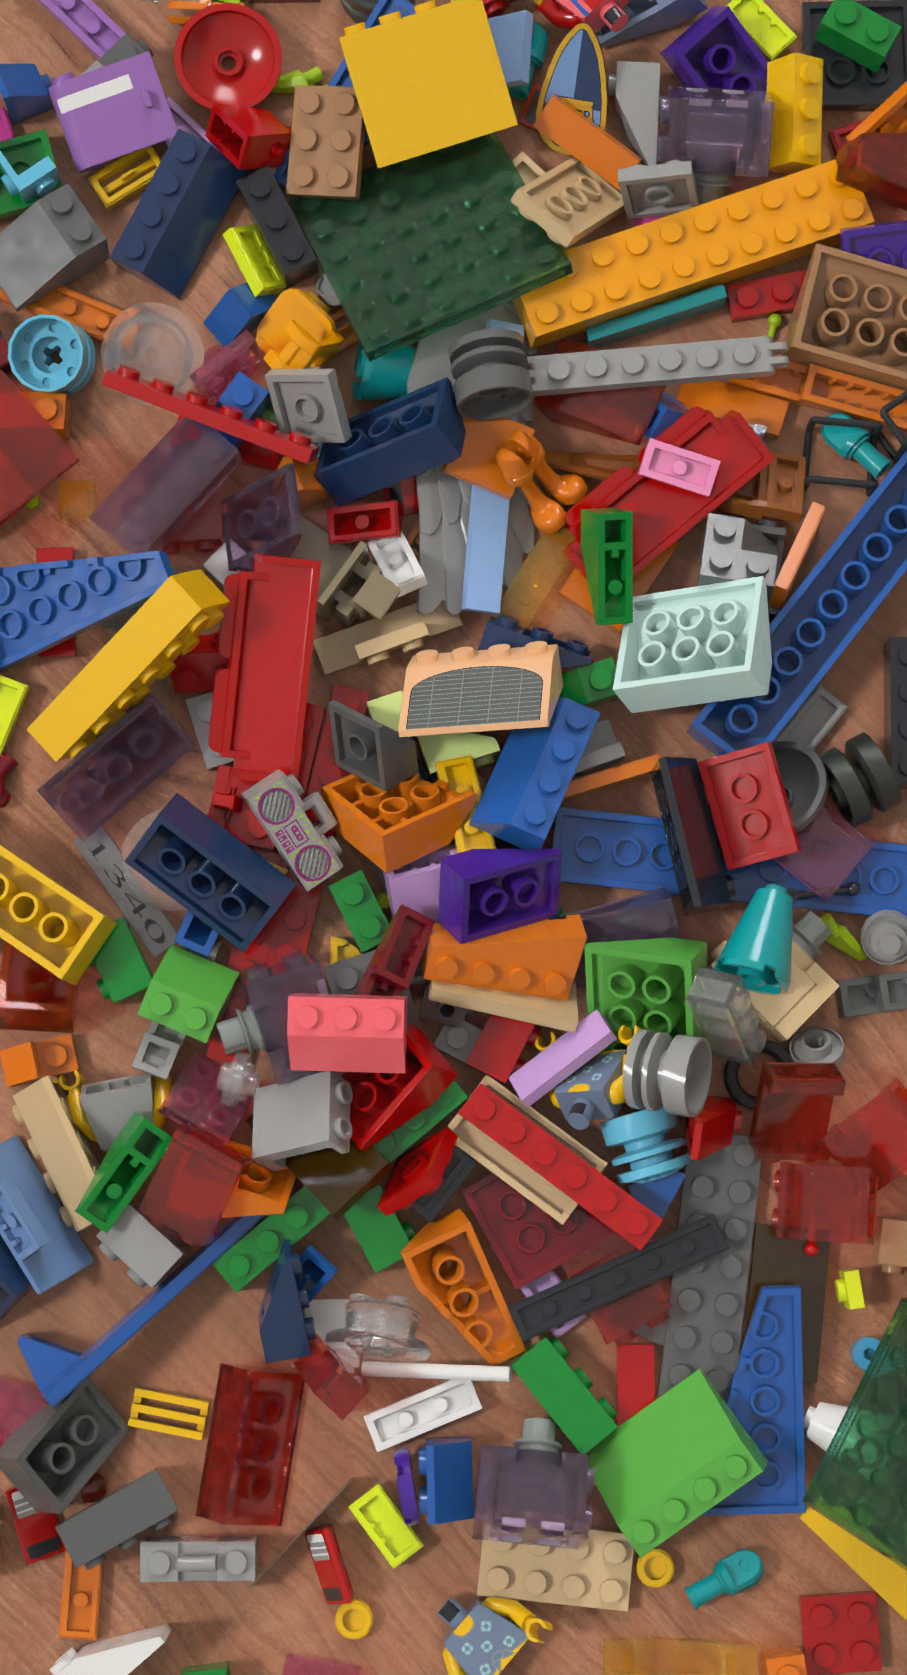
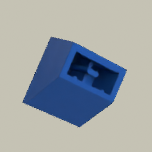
[419,1437,474,1525]

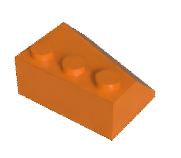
[321,772,477,873]

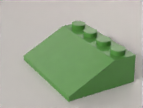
[584,937,710,1052]
[580,1368,768,1558]

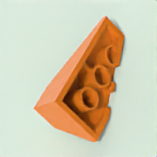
[400,1208,526,1366]

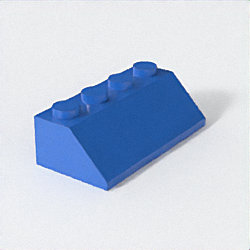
[469,698,600,849]

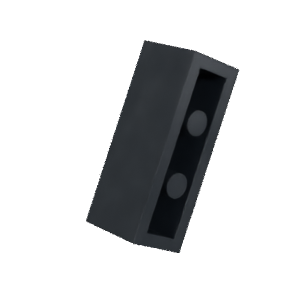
[236,165,319,288]

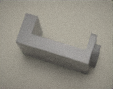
[252,1071,353,1172]

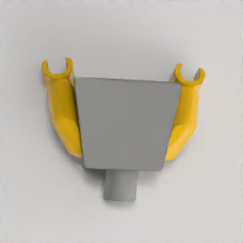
[58,1070,172,1151]

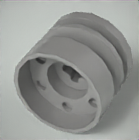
[623,1029,712,1117]

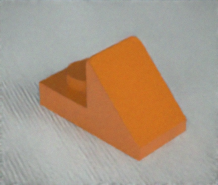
[0,1034,80,1087]

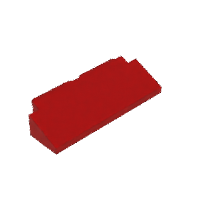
[562,406,775,582]
[208,553,321,782]

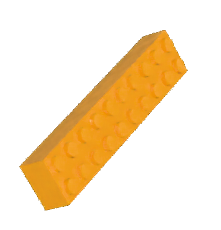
[506,155,875,349]

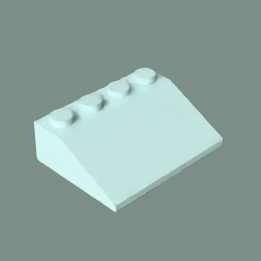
[613,576,772,713]

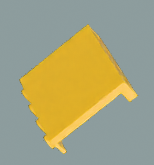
[338,0,518,168]

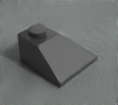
[328,700,418,791]

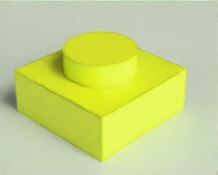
[835,1268,865,1310]

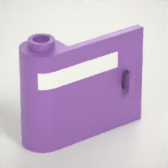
[48,51,178,174]

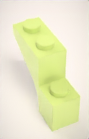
[367,690,500,778]

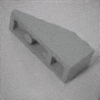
[608,61,660,166]

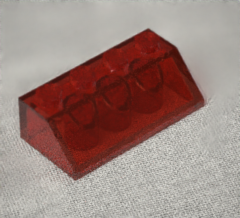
[196,1363,306,1526]

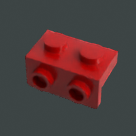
[170,631,228,694]

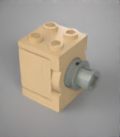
[707,910,839,1042]

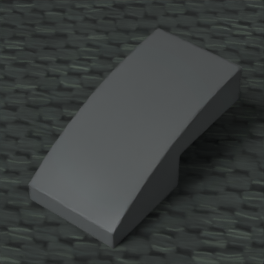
[835,971,907,1018]

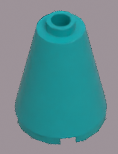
[352,327,417,401]
[714,884,793,995]

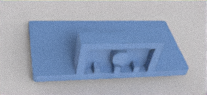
[0,1136,94,1295]

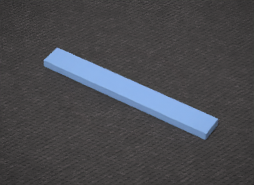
[461,319,525,615]

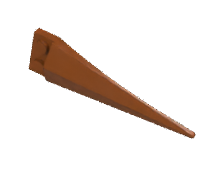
[544,450,806,523]

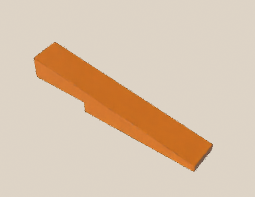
[724,356,907,432]

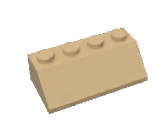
[11,1075,100,1232]

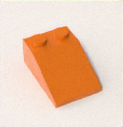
[166,1129,296,1219]

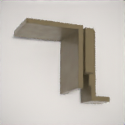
[269,515,400,628]

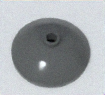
[772,741,829,833]

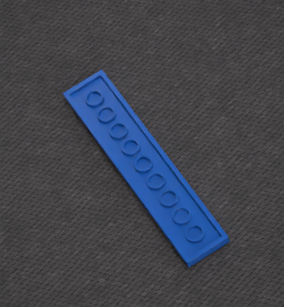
[552,807,907,917]

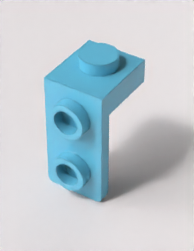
[0,151,61,203]

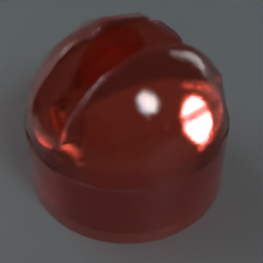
[81,1472,107,1504]

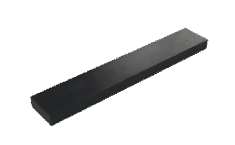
[508,1214,730,1342]

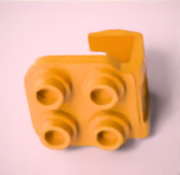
[256,288,344,369]

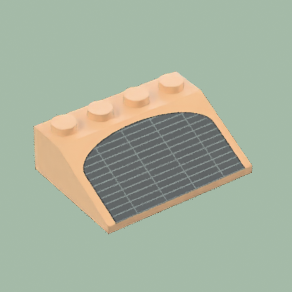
[398,641,563,737]

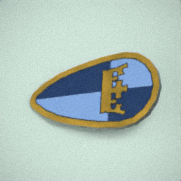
[536,23,608,155]

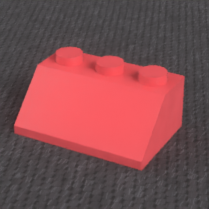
[287,993,408,1073]

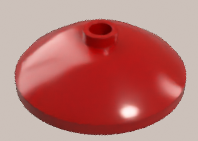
[174,3,282,111]

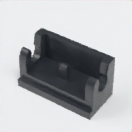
[410,1146,477,1223]

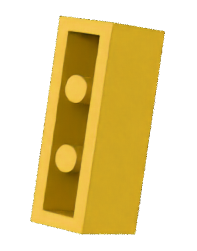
[765,52,823,175]

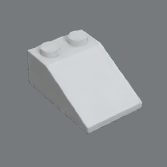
[49,1623,172,1675]

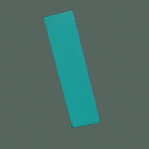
[584,284,727,351]

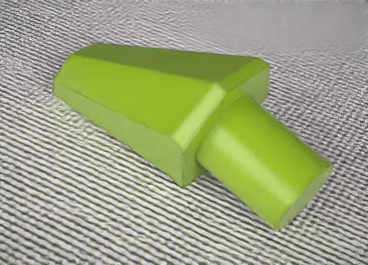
[272,66,324,93]
[819,913,867,961]

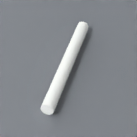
[361,1361,512,1382]

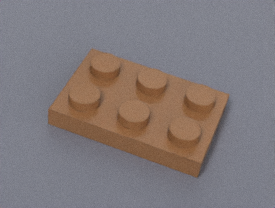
[286,85,366,200]

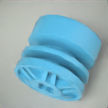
[8,314,97,396]
[600,1106,693,1184]

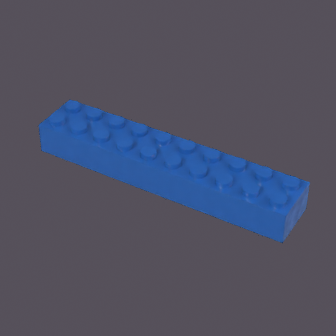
[686,450,907,756]

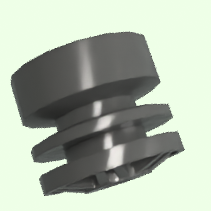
[448,328,534,421]

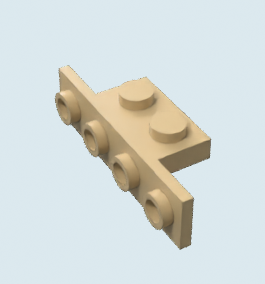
[313,601,462,675]

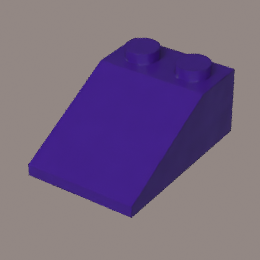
[660,6,768,140]
[438,849,562,944]

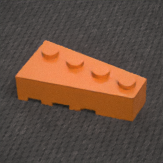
[419,914,587,1001]

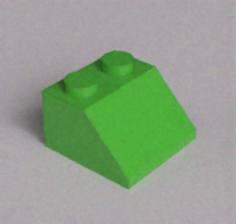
[137,944,241,1043]

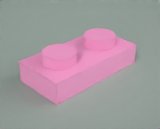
[638,438,721,497]

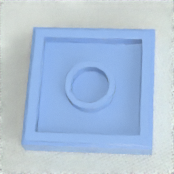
[488,10,533,88]

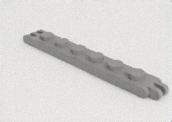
[526,336,789,396]

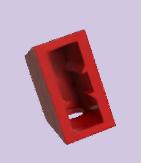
[205,103,292,170]

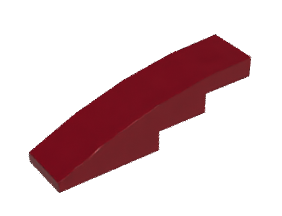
[354,905,435,996]

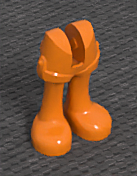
[496,430,588,534]

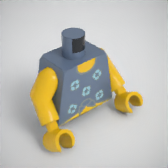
[535,1025,641,1130]
[436,1596,553,1675]

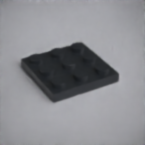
[801,0,907,110]

